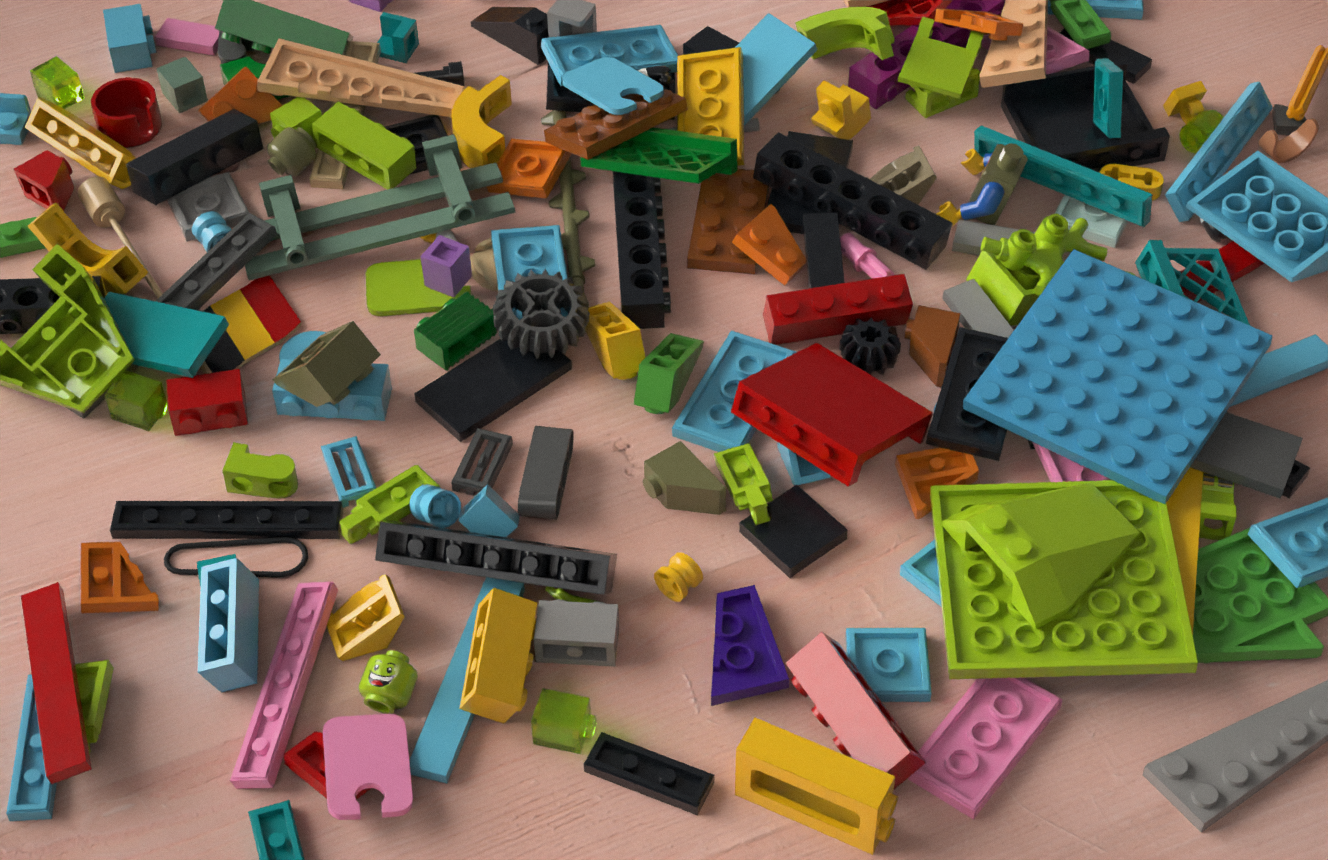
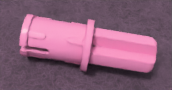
[840,233,894,279]

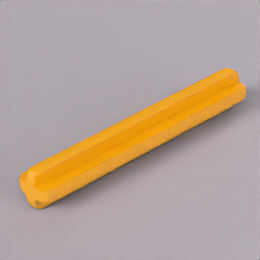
[1286,45,1328,121]

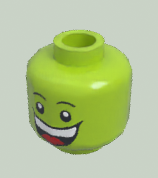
[358,650,418,714]

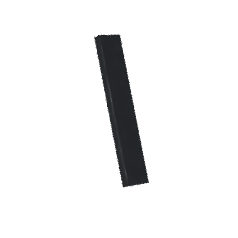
[110,501,344,539]

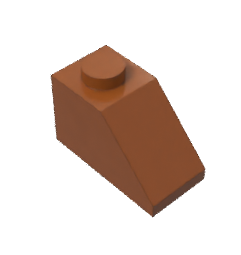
[904,305,961,388]

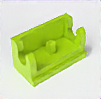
[905,68,980,118]

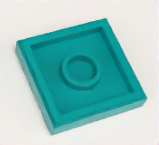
[1093,58,1123,138]

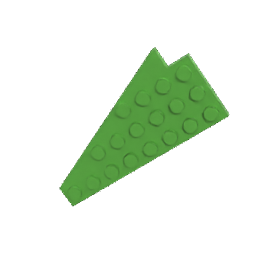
[1193,528,1328,663]

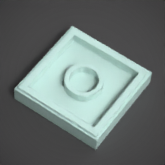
[1054,195,1128,248]

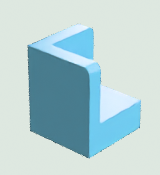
[458,484,520,537]

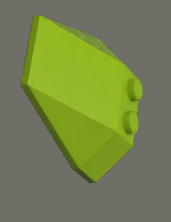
[942,483,1140,630]

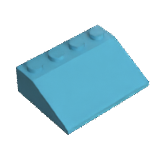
[1186,150,1328,282]

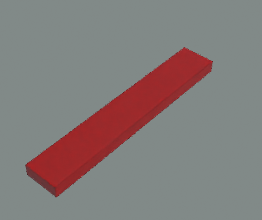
[21,582,92,784]

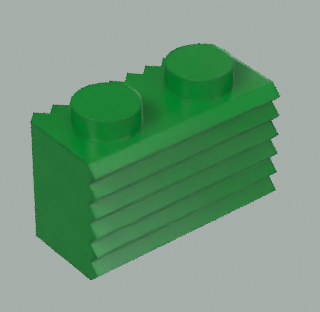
[414,291,497,371]

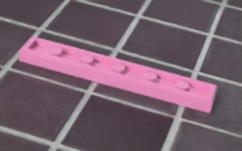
[230,581,338,789]

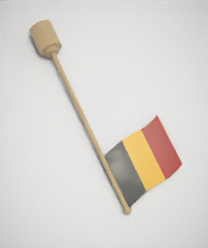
[78,176,301,374]

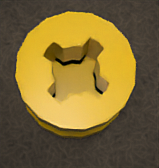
[654,552,703,602]

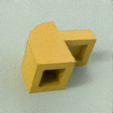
[811,80,871,140]

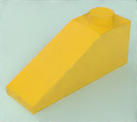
[586,301,646,380]

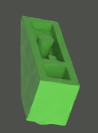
[634,333,704,414]

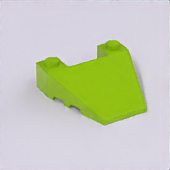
[0,244,135,413]

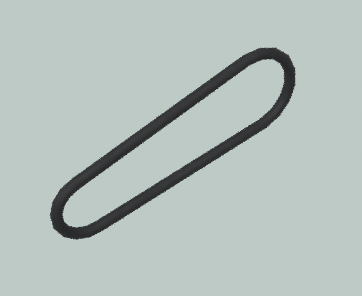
[164,537,308,577]

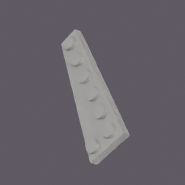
[1143,680,1328,832]

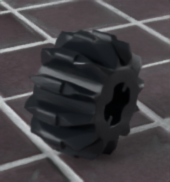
[839,316,901,375]

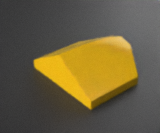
[327,574,405,661]

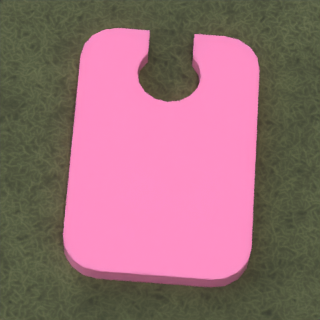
[323,714,413,820]

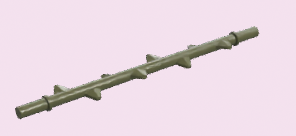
[541,110,595,296]

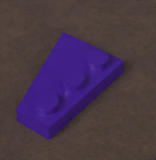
[711,585,789,706]

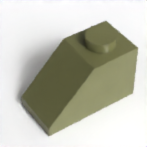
[643,441,726,515]

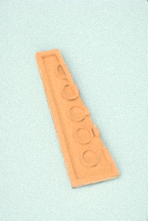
[980,0,1048,88]
[257,38,464,117]

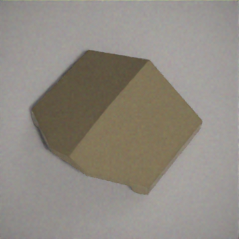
[866,146,937,205]

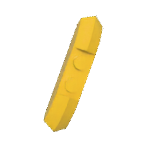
[25,96,136,189]

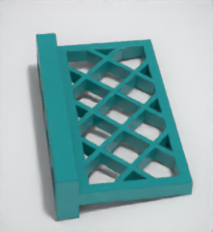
[1135,240,1250,325]

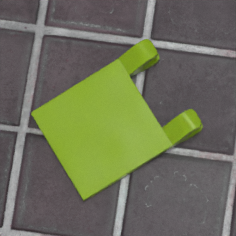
[898,17,984,99]

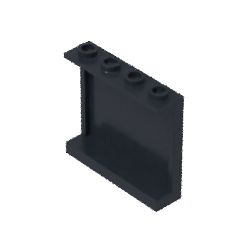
[1001,61,1170,172]

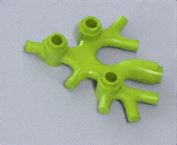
[980,214,1135,297]

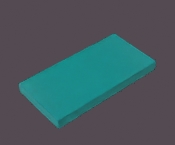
[104,292,229,378]

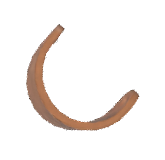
[1258,118,1319,163]

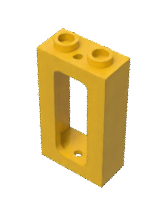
[735,717,898,855]

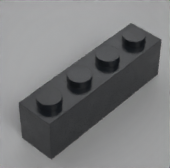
[126,109,264,205]

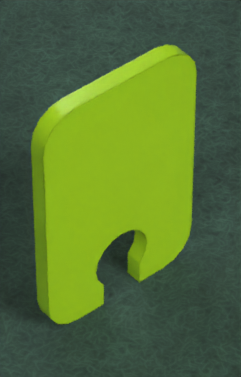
[366,259,471,316]

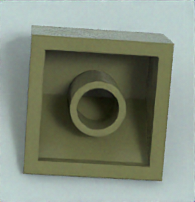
[273,321,381,407]

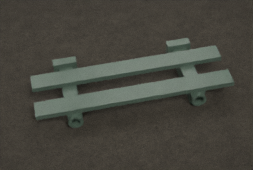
[245,134,516,280]

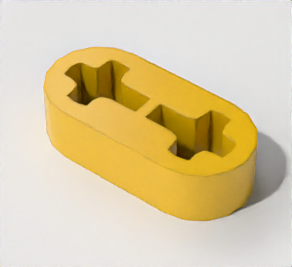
[1100,164,1164,200]

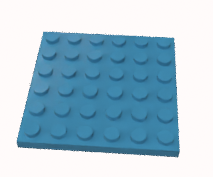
[963,249,1272,504]

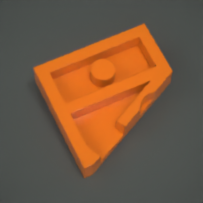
[935,9,1023,41]
[197,66,282,124]
[732,204,806,286]
[895,447,979,519]
[81,542,159,614]

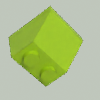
[966,251,1040,326]

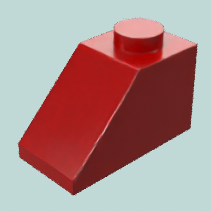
[13,150,75,211]

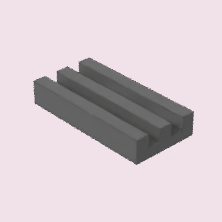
[451,428,513,495]

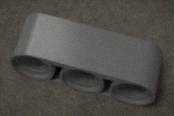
[518,426,574,520]

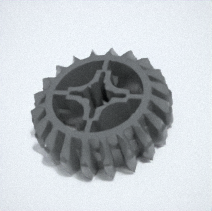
[493,268,590,359]

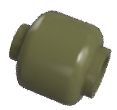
[267,127,317,176]

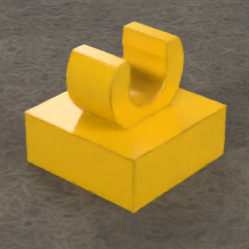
[1163,81,1207,124]

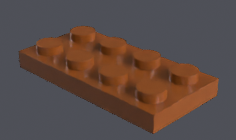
[544,90,688,160]
[687,169,769,274]

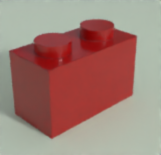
[166,369,248,436]

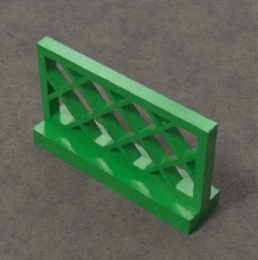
[580,128,738,184]

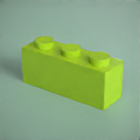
[312,101,416,190]

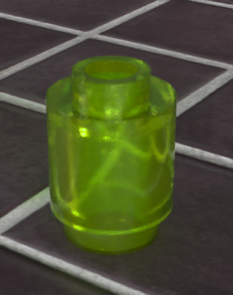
[1179,110,1224,154]

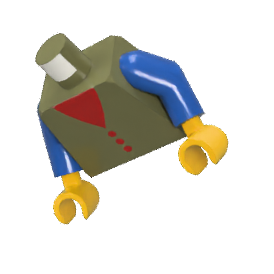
[936,143,1028,226]

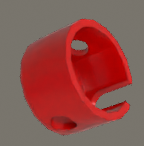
[91,77,162,148]

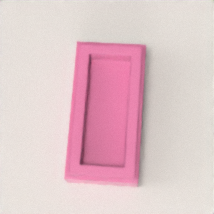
[155,18,219,55]

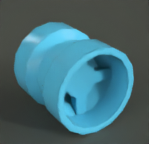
[192,211,232,252]
[409,484,461,528]

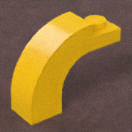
[451,75,512,169]
[28,203,149,295]

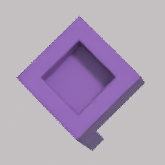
[421,235,472,297]

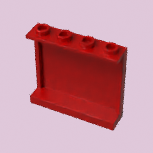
[731,342,933,487]

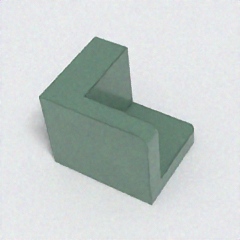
[157,57,208,113]

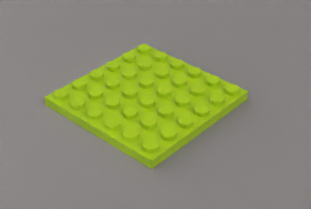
[930,480,1198,680]

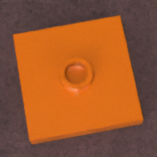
[486,138,572,198]

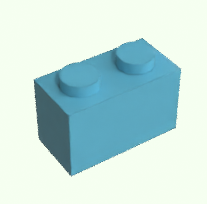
[103,4,156,73]

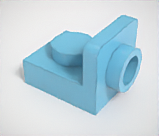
[0,93,31,145]

